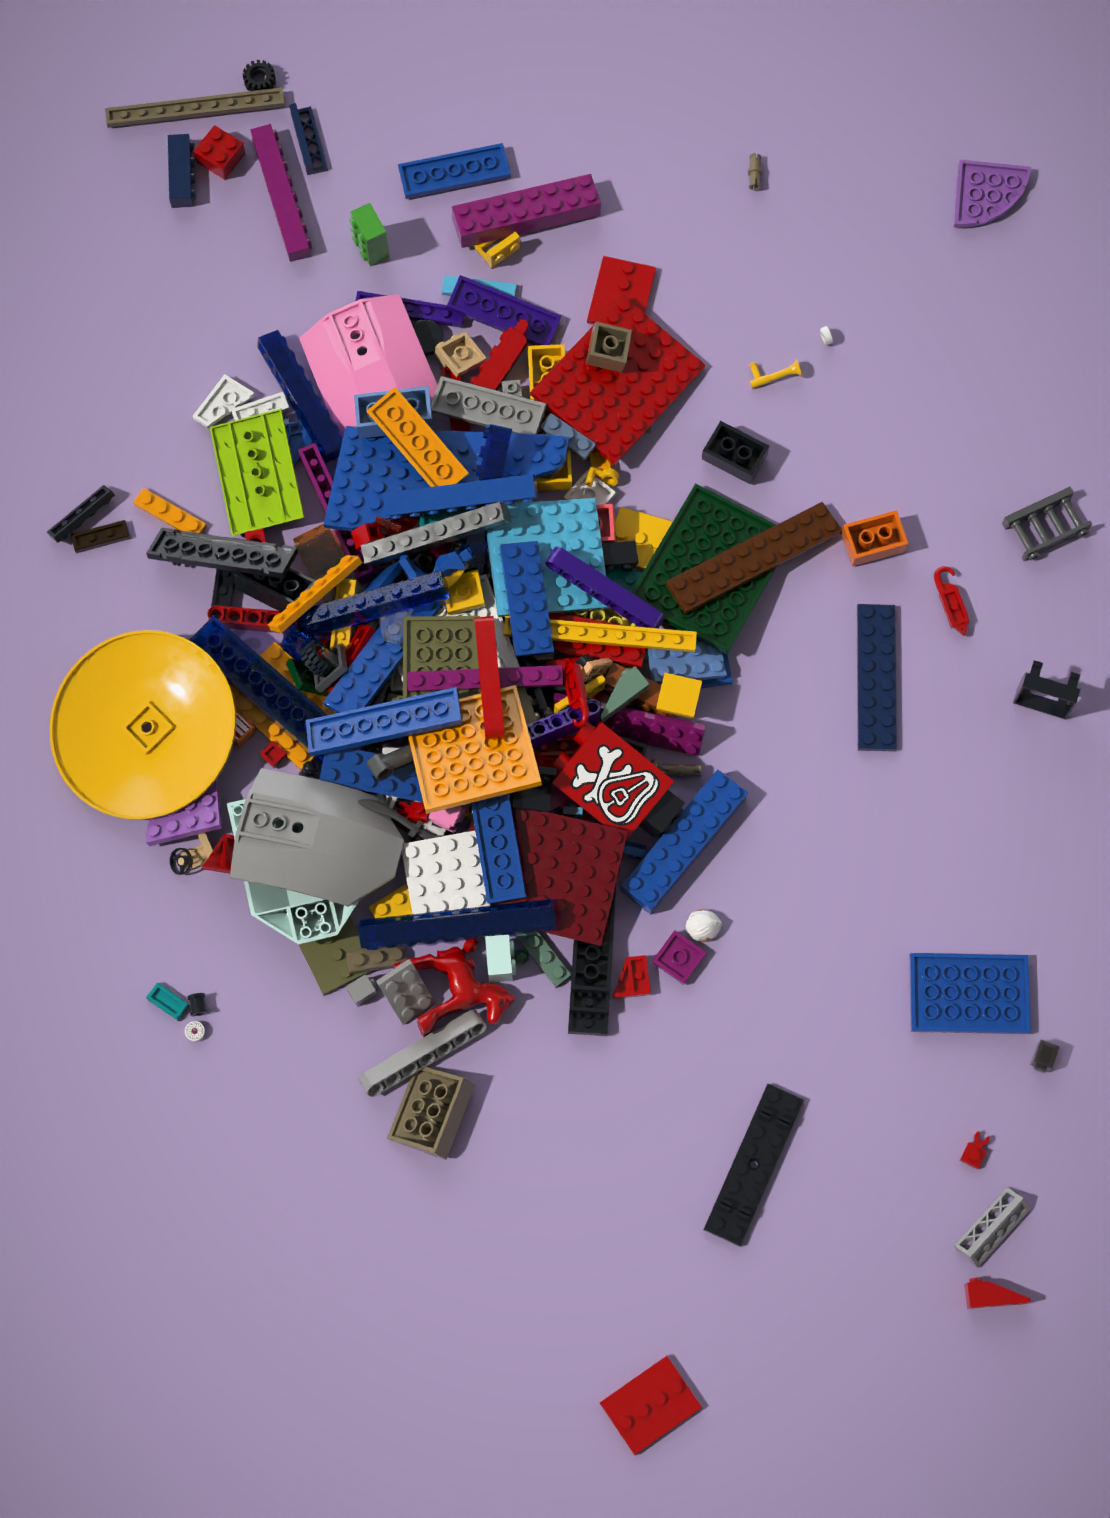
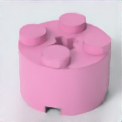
[429,803,470,833]

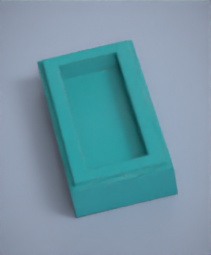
[146,982,190,1021]

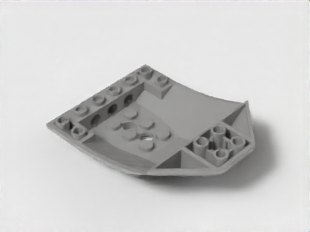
[230,768,405,907]

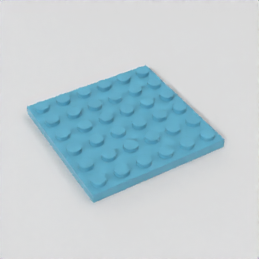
[486,498,609,617]

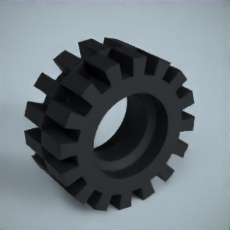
[243,60,276,91]

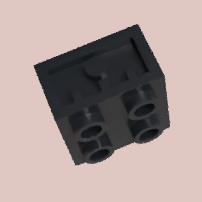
[512,766,557,812]

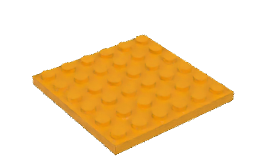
[408,685,542,814]

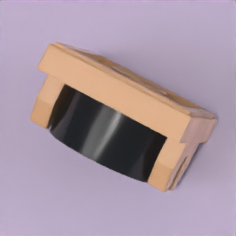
[575,654,613,685]

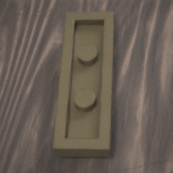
[345,945,407,974]

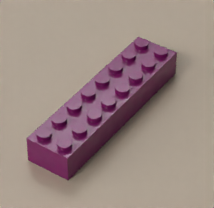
[452,174,601,248]

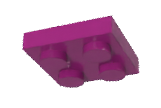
[652,930,707,985]

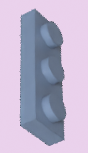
[540,413,596,461]

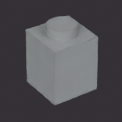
[346,974,378,1006]

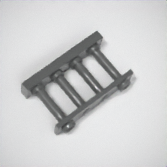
[1002,486,1092,561]

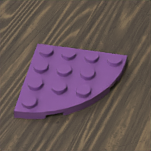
[954,160,1031,228]
[146,777,222,846]

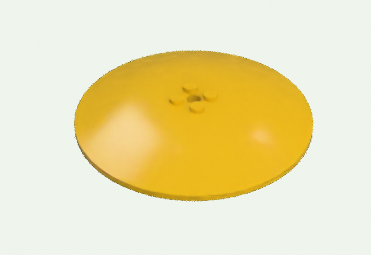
[49,630,236,820]

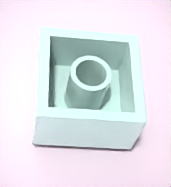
[485,935,516,983]

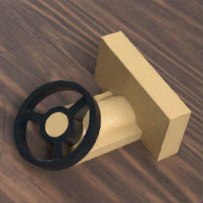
[169,833,213,875]

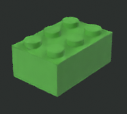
[349,203,389,266]

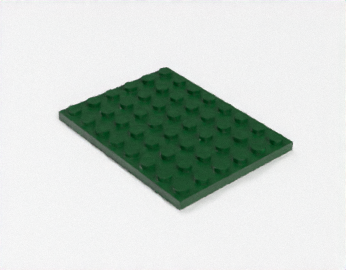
[631,483,776,655]

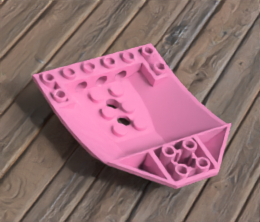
[299,294,438,438]

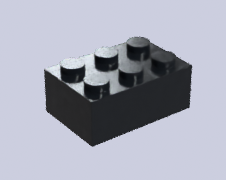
[702,420,770,484]

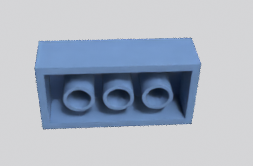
[354,386,434,439]

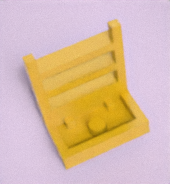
[473,232,520,269]

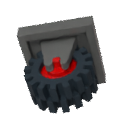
[300,640,348,693]

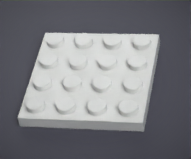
[402,830,491,921]

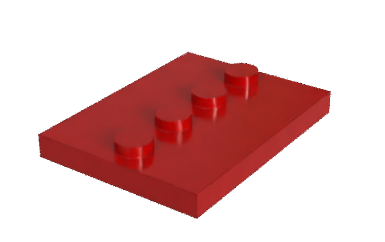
[587,256,656,325]
[600,1356,702,1455]

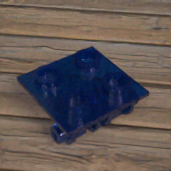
[281,624,322,661]

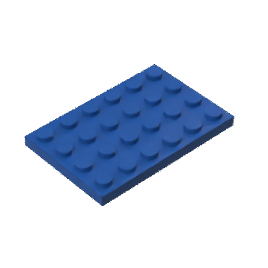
[909,953,1031,1034]

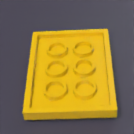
[616,507,673,571]

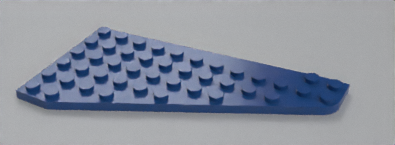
[323,426,570,531]

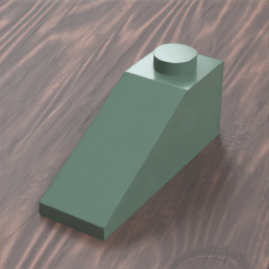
[601,666,649,723]

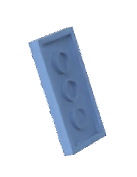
[646,641,727,684]

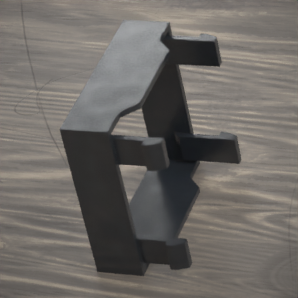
[1013,660,1081,720]

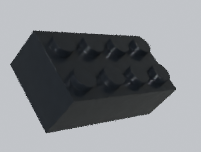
[234,568,316,613]

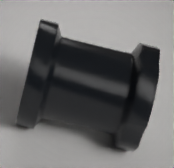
[187,993,208,1017]

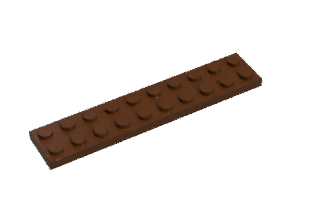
[665,501,842,615]

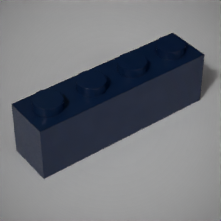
[168,134,196,208]

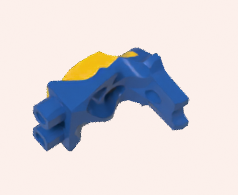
[398,547,476,596]

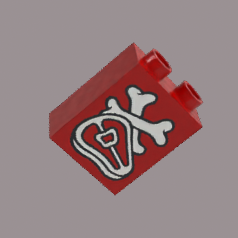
[550,721,674,839]

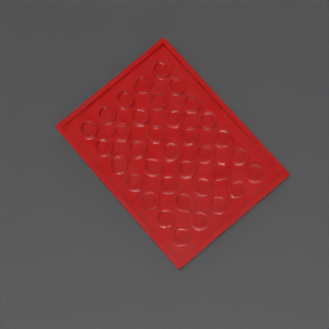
[530,295,706,466]

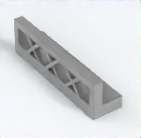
[954,1188,1030,1268]

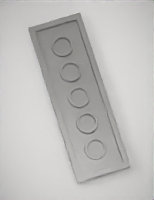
[431,376,547,434]

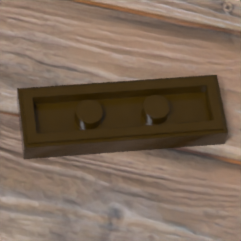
[71,520,130,553]

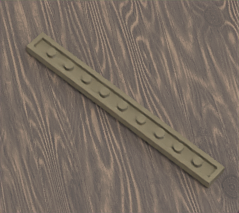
[105,88,285,128]

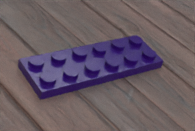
[446,275,561,346]

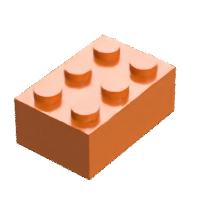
[841,510,908,567]

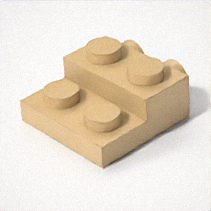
[434,332,487,378]

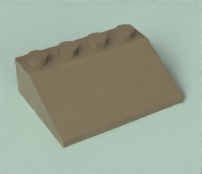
[387,1067,475,1160]

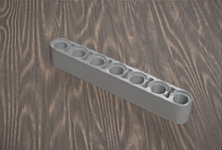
[359,1010,487,1097]

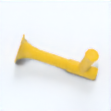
[749,359,802,389]

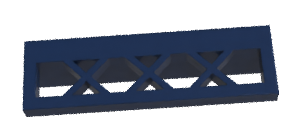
[289,103,328,175]

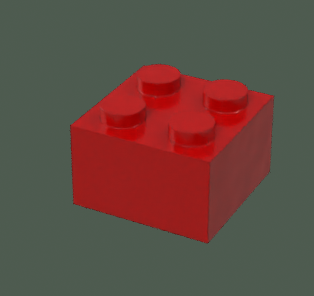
[193,125,246,180]

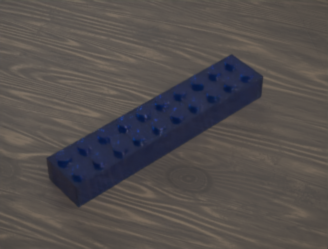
[189,615,328,765]

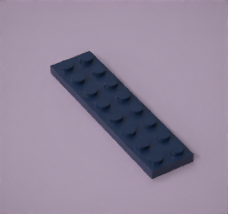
[857,604,897,751]

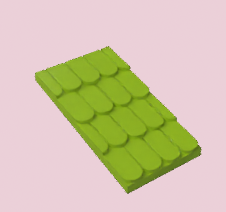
[210,409,305,536]

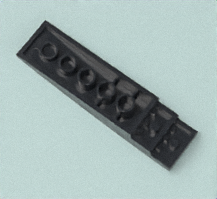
[568,888,616,1036]

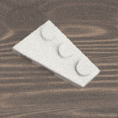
[192,374,255,429]

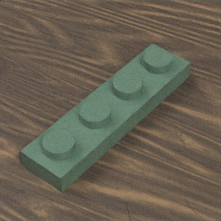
[508,924,571,988]

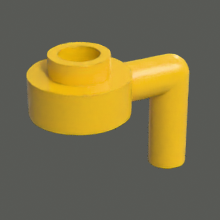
[585,466,619,487]

